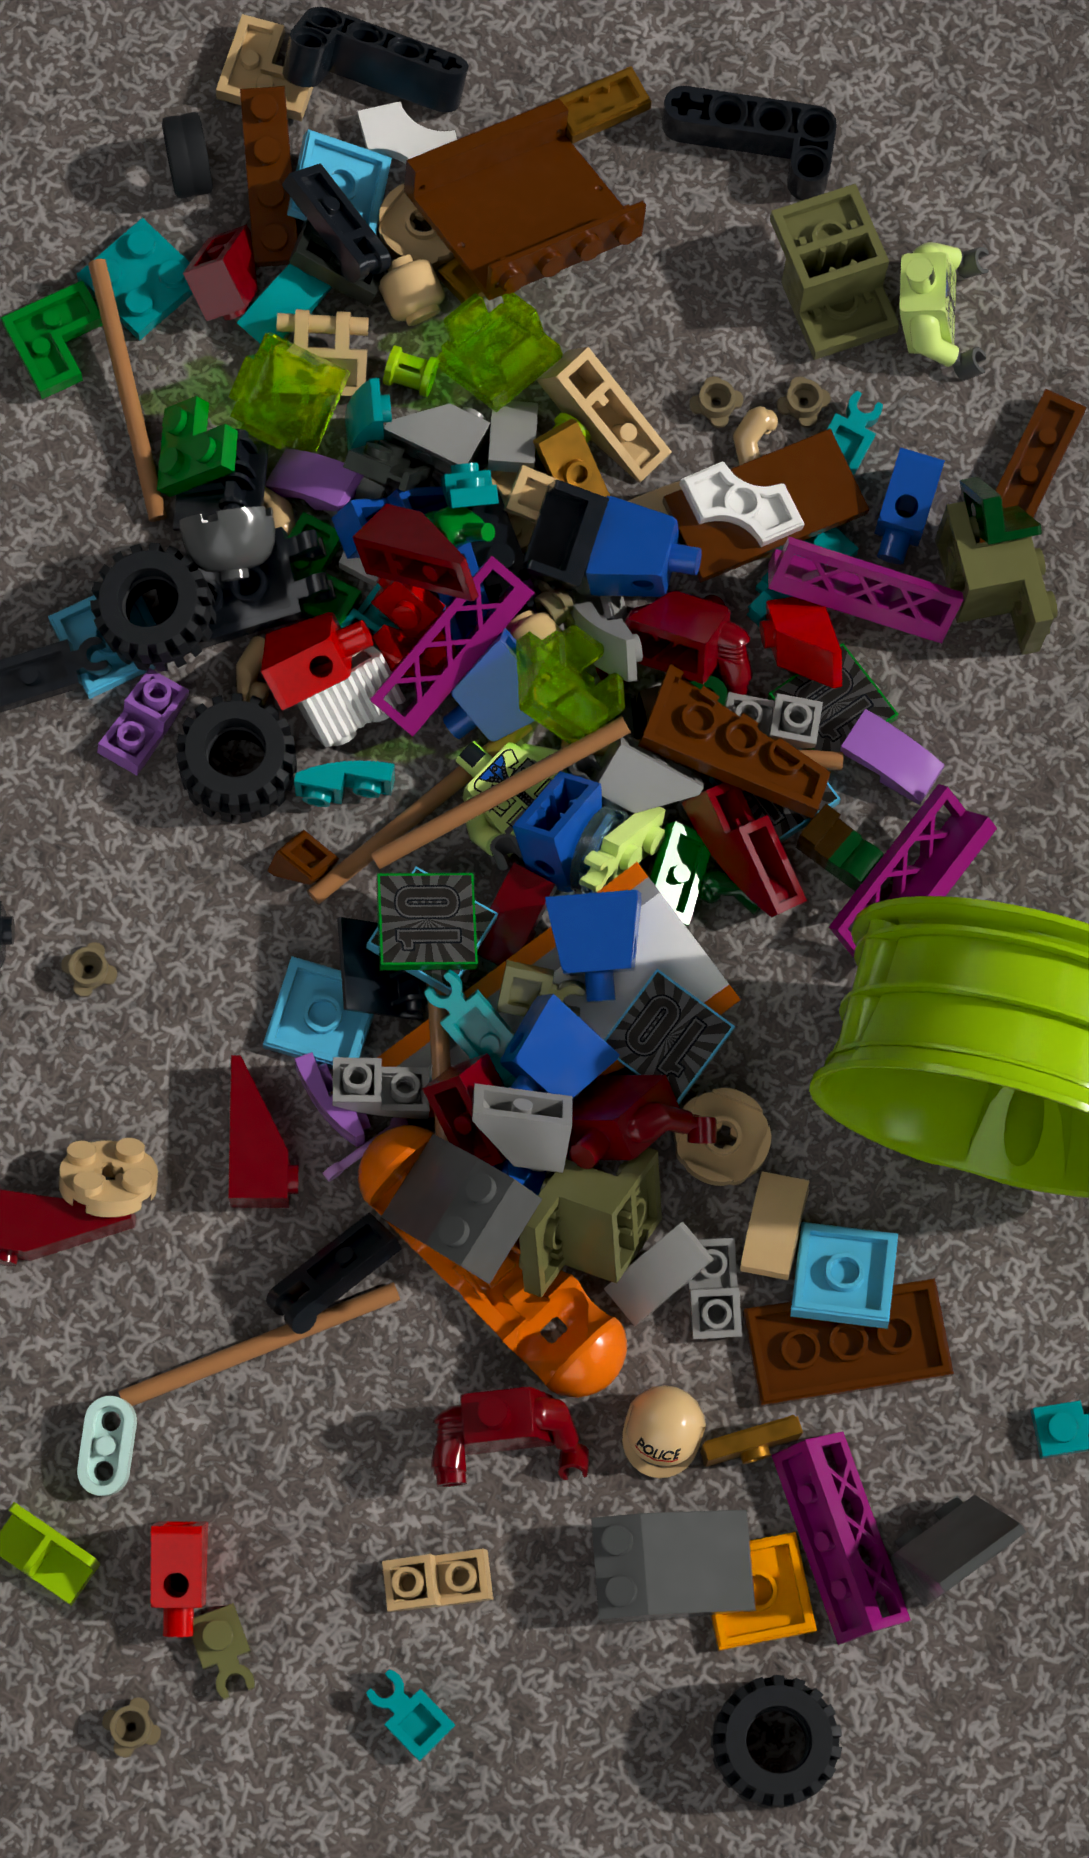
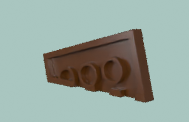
[638,663,831,819]

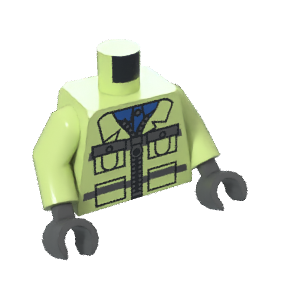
[899,242,989,381]
[456,741,602,871]

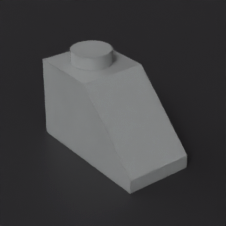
[384,403,491,475]
[591,735,704,813]
[472,1083,573,1173]

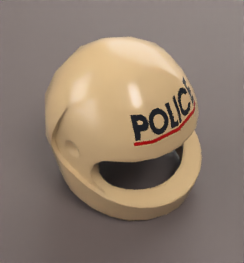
[622,1385,706,1478]

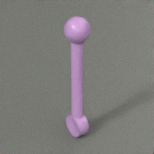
[323,1117,409,1182]

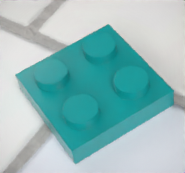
[76,217,193,341]

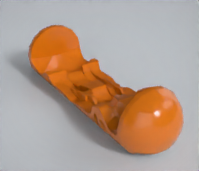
[358,1125,627,1398]

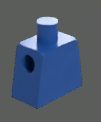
[874,447,945,565]
[586,496,702,597]
[443,627,561,742]
[513,771,603,892]
[545,890,642,1003]
[500,994,620,1098]

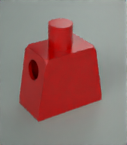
[261,612,373,710]
[150,1521,208,1637]

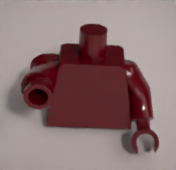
[596,591,753,695]
[566,1075,717,1171]
[431,1387,589,1487]

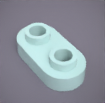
[77,1396,137,1496]

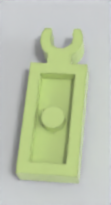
[579,807,666,892]

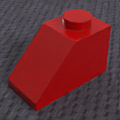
[759,597,842,688]

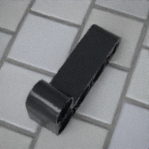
[282,7,469,112]
[662,86,837,201]

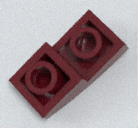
[477,863,557,966]

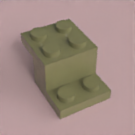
[770,183,900,360]
[935,501,1058,655]
[519,1147,662,1298]

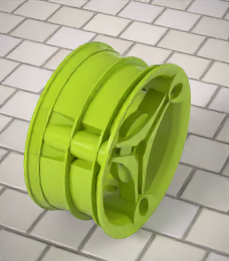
[809,896,1089,1198]

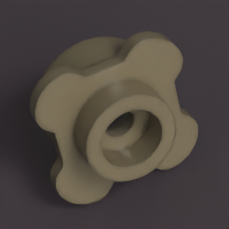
[689,376,744,428]
[777,377,831,428]
[533,581,575,629]
[61,942,118,997]
[102,1697,161,1758]

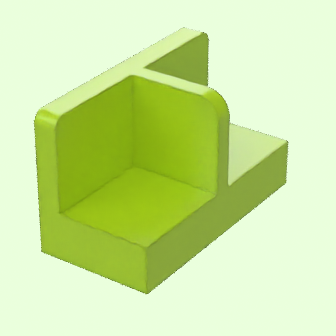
[0,1502,100,1606]

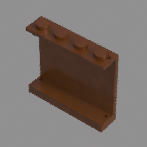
[404,99,646,301]

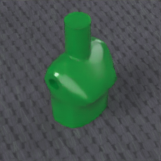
[424,507,495,548]

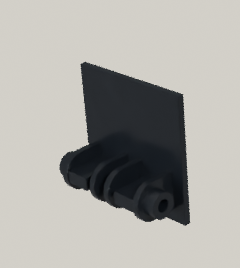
[173,429,269,531]
[337,917,428,1021]

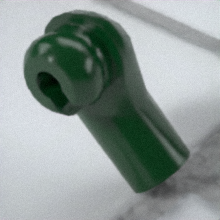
[698,870,761,915]

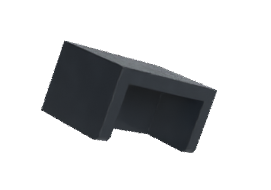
[519,480,609,591]

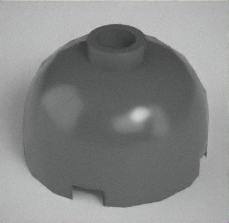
[179,506,275,582]

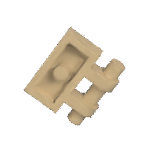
[274,309,369,396]

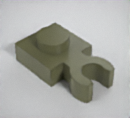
[496,960,586,1017]
[192,1603,255,1700]

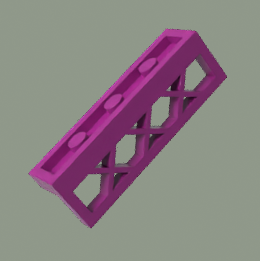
[768,536,963,644]
[369,555,535,737]
[829,784,997,958]
[771,1431,911,1645]

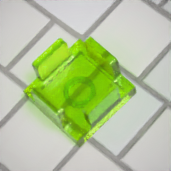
[435,293,564,412]
[228,332,351,453]
[516,625,625,744]

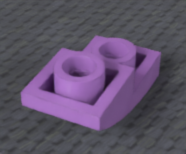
[265,449,364,512]
[97,668,189,776]
[840,709,944,805]
[294,1052,371,1147]

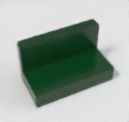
[960,477,1042,545]

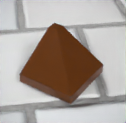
[267,830,339,885]

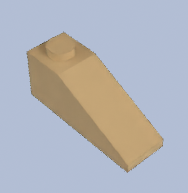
[536,347,672,482]

